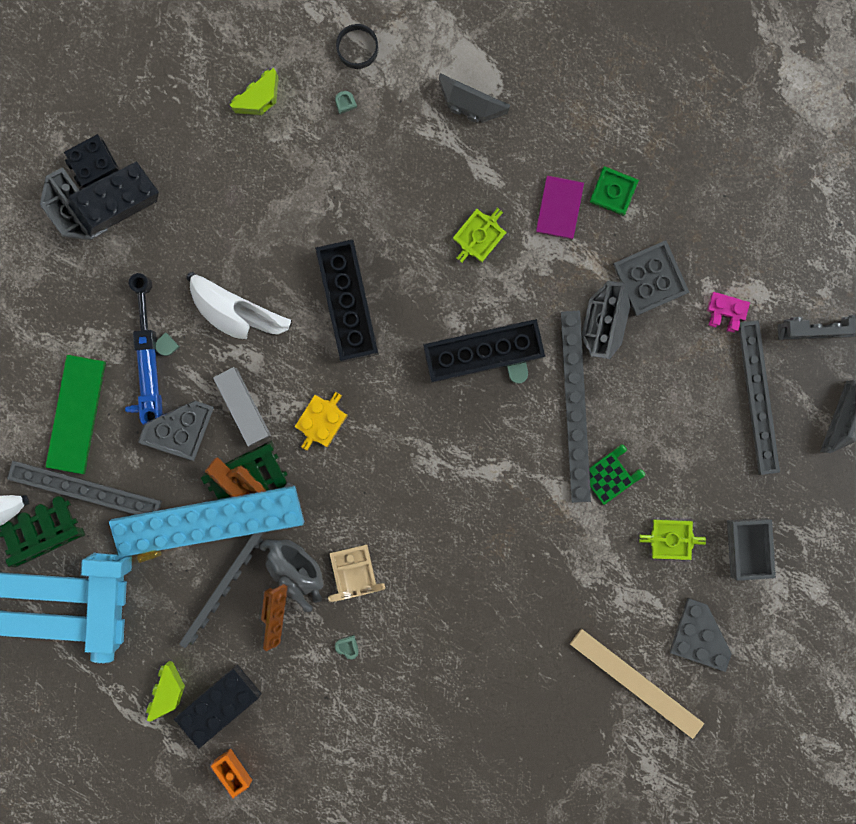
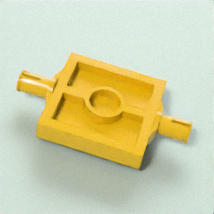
[295,391,348,451]

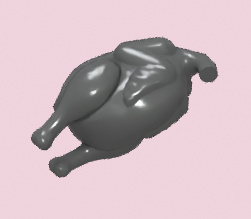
[260,539,324,612]

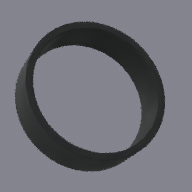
[336,24,378,69]

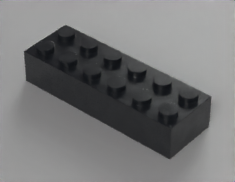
[315,239,379,362]
[423,319,545,383]

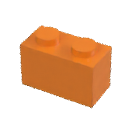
[211,749,252,798]

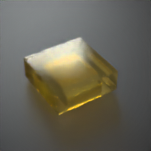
[137,550,162,563]

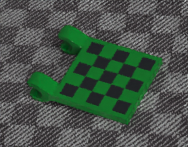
[589,444,646,505]

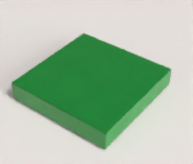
[589,166,639,216]

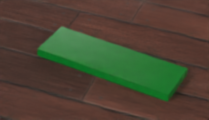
[46,355,106,474]

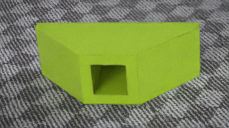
[229,68,278,115]
[146,661,185,722]

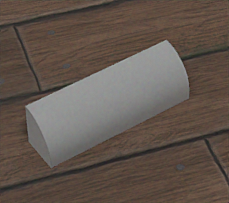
[213,367,271,446]

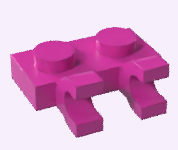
[707,292,750,333]

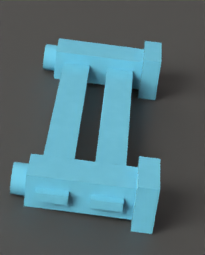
[0,553,132,663]

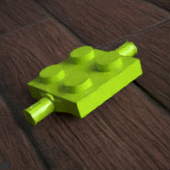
[453,208,506,263]
[639,519,706,560]

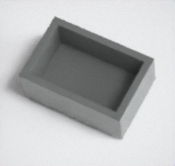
[727,518,776,581]

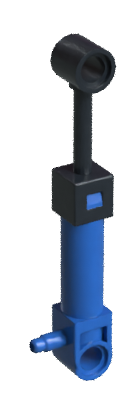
[125,273,163,425]

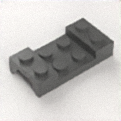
[778,315,856,340]

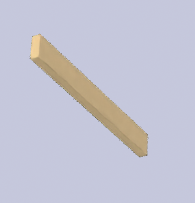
[570,628,704,739]

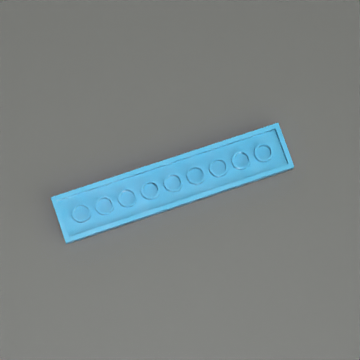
[109,486,304,557]

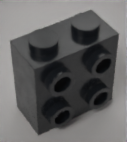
[64,134,120,188]

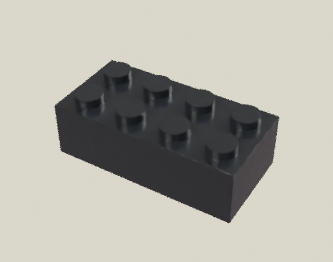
[69,161,159,237]
[174,664,262,749]

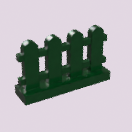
[201,441,288,500]
[0,496,85,567]

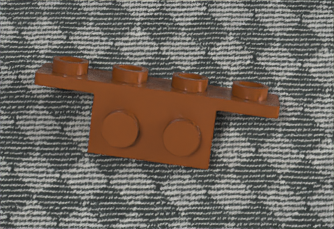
[205,457,266,497]
[261,584,288,651]

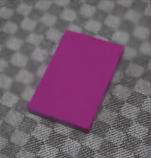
[536,176,584,240]

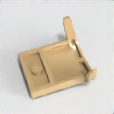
[328,545,385,602]

